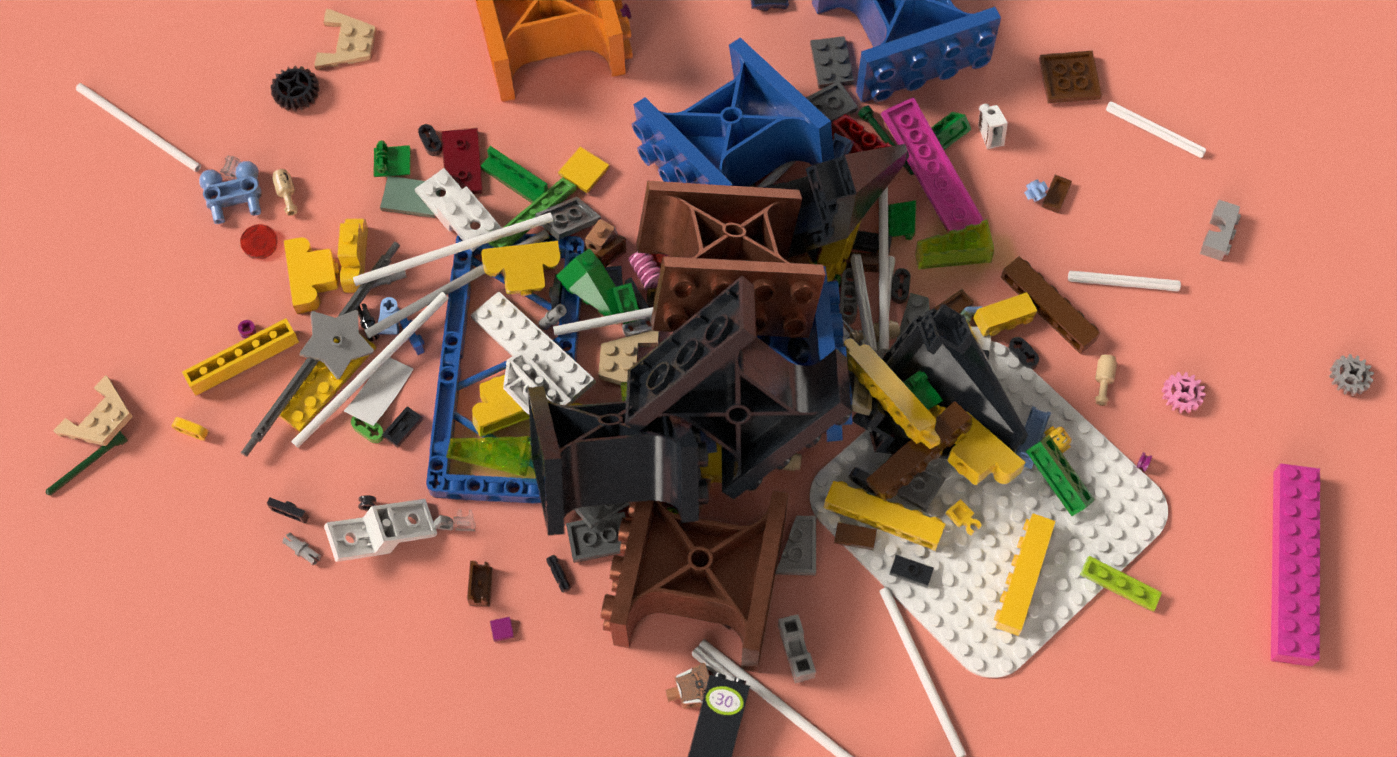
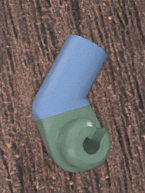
[961,306,982,324]

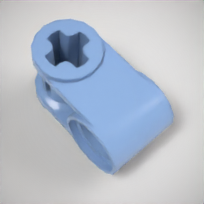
[378,297,399,335]

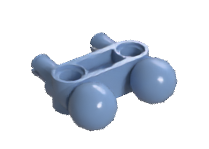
[199,161,261,224]

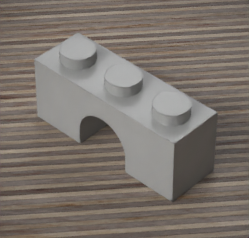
[1200,200,1241,261]
[778,614,816,683]

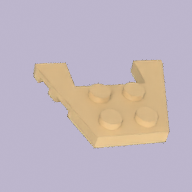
[314,9,376,70]
[598,330,659,385]
[53,375,132,446]

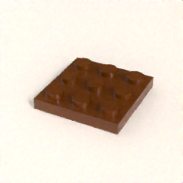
[1039,50,1102,104]

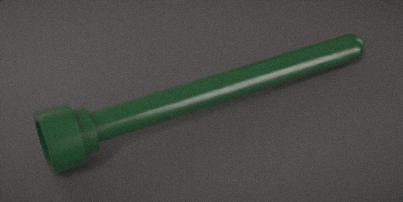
[858,105,914,175]
[45,431,128,496]

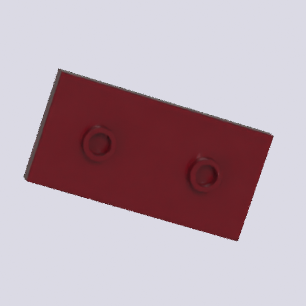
[442,128,483,194]

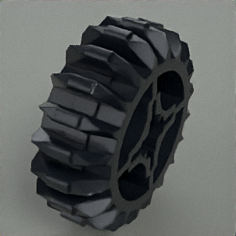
[270,65,320,111]

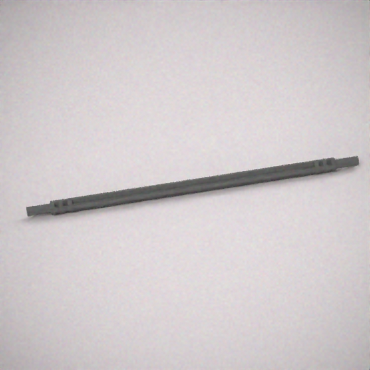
[241,242,400,457]

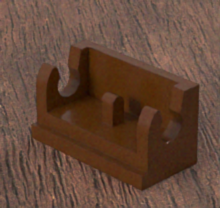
[843,250,879,273]
[467,561,493,606]

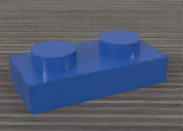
[399,318,425,355]

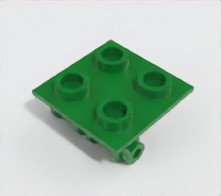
[374,140,410,177]
[888,200,916,240]
[903,371,943,410]

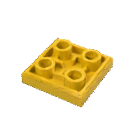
[558,146,609,193]

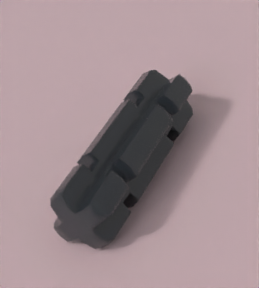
[546,555,571,593]

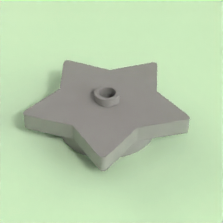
[299,310,374,379]

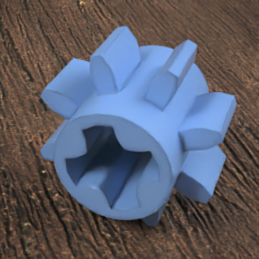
[1024,179,1049,202]

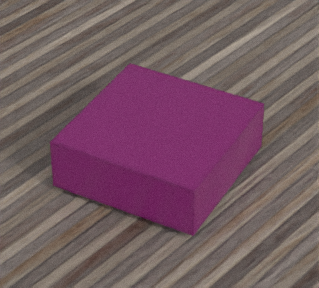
[490,617,514,642]

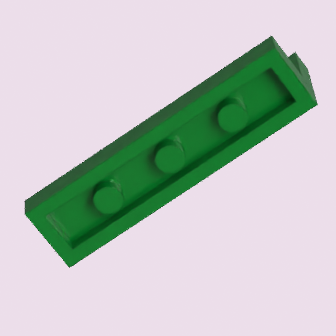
[931,112,972,150]
[481,146,548,203]
[1026,435,1095,516]

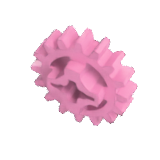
[1161,372,1206,413]

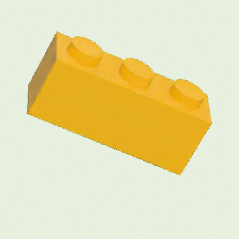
[973,292,1037,337]

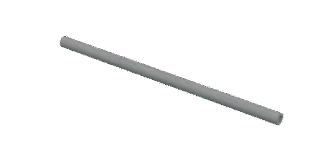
[364,230,549,338]

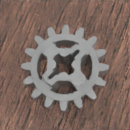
[1329,354,1374,396]

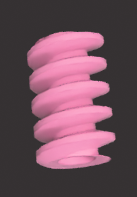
[628,252,660,291]

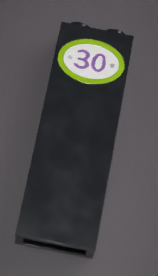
[687,672,750,757]

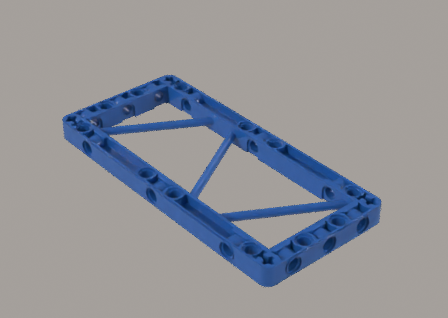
[426,234,585,503]

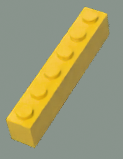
[182,318,299,396]
[824,480,946,551]
[994,513,1056,636]

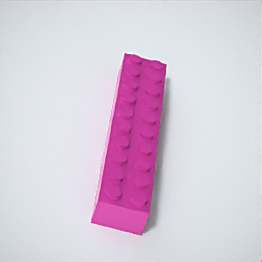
[1271,463,1320,666]

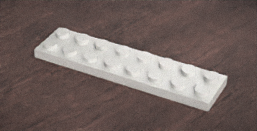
[471,291,596,405]

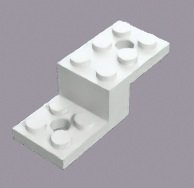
[415,168,502,252]
[324,499,438,562]

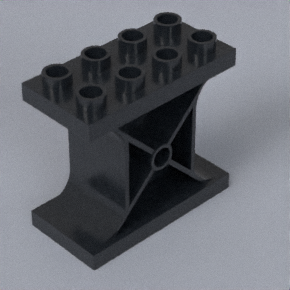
[625,276,853,500]
[528,386,709,536]

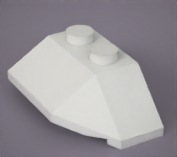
[504,350,572,414]

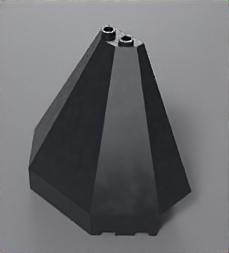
[762,144,909,258]
[852,304,1028,459]

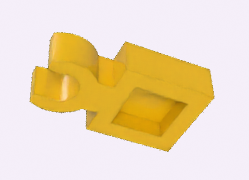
[945,499,982,536]

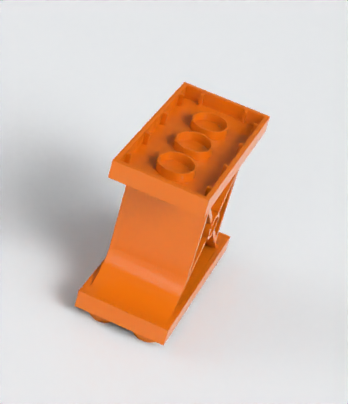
[475,0,633,102]

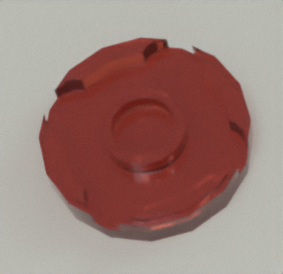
[240,224,278,259]

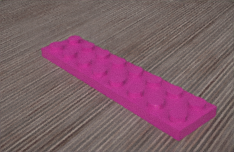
[881,97,984,239]

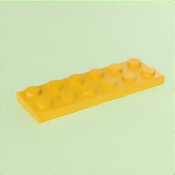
[270,335,376,432]

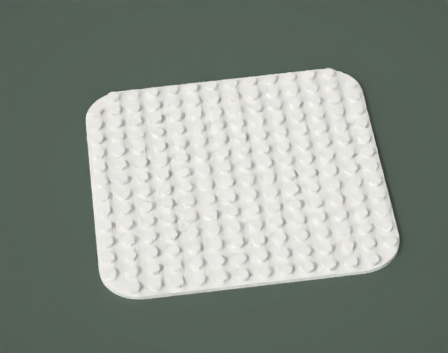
[810,341,1168,678]

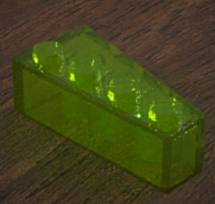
[915,219,995,269]
[446,436,531,476]

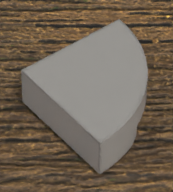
[434,515,454,530]

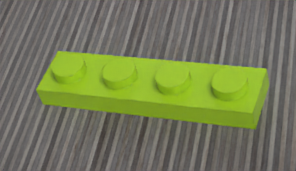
[1080,556,1162,611]

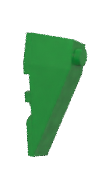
[556,248,620,325]

